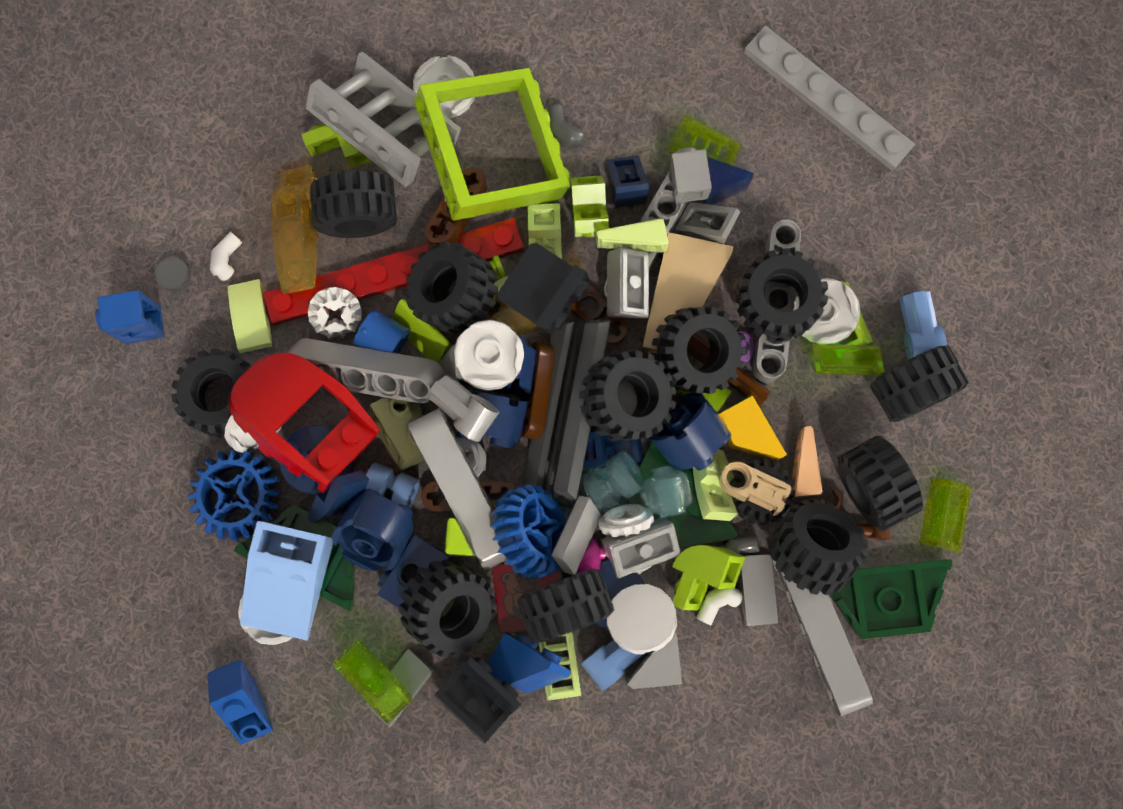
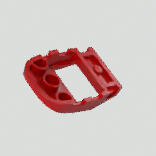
[229,353,380,492]

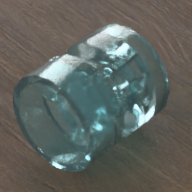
[581,451,646,512]

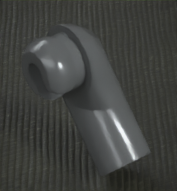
[547,105,584,147]
[722,535,760,555]

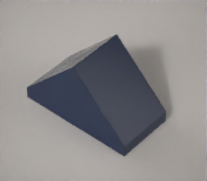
[607,155,649,208]

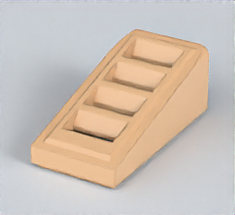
[792,426,822,499]

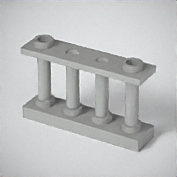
[306,51,461,187]

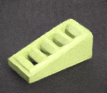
[596,218,669,252]
[539,632,581,701]

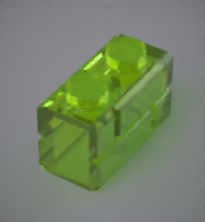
[333,641,413,723]

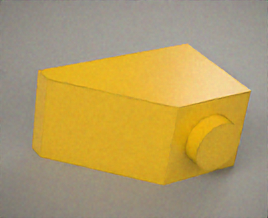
[718,396,787,461]

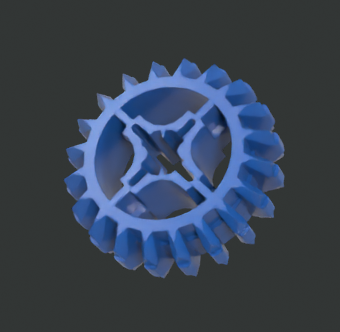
[187,449,282,541]
[490,484,567,578]

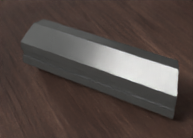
[522,319,611,508]

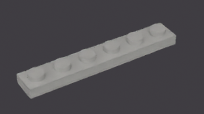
[744,25,916,171]

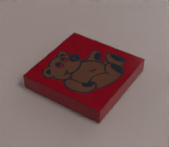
[492,564,562,634]

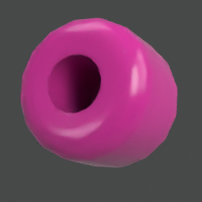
[577,537,605,573]

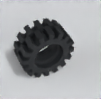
[731,459,795,525]

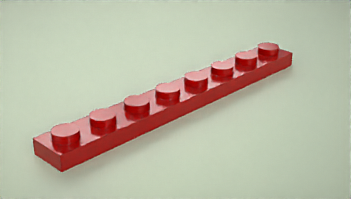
[263,218,524,326]

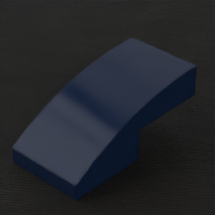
[583,432,643,469]
[307,470,369,523]

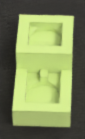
[528,204,562,259]
[227,279,272,353]
[693,450,738,521]

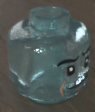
[644,466,693,519]

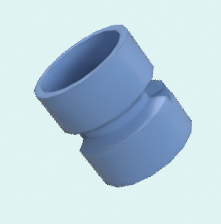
[365,462,420,509]

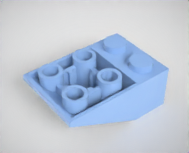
[240,521,333,641]

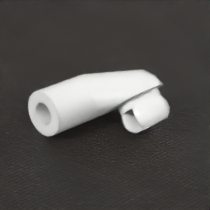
[696,588,743,626]

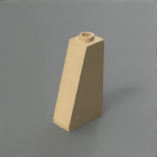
[641,232,733,362]

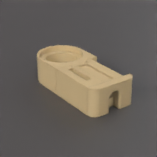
[719,462,791,516]

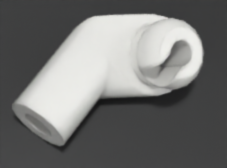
[210,231,242,281]

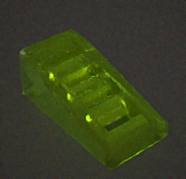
[667,115,742,174]

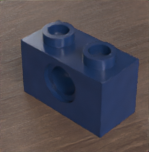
[377,535,453,608]

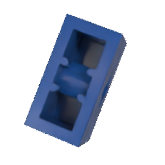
[95,290,165,344]

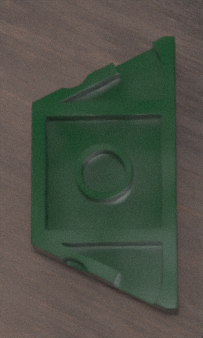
[625,442,739,548]
[234,504,355,611]
[830,559,952,639]

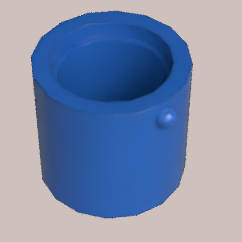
[353,309,410,354]

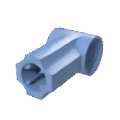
[899,291,947,359]
[580,639,646,691]

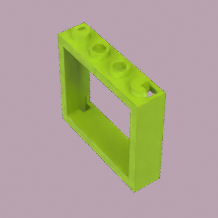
[413,68,570,221]

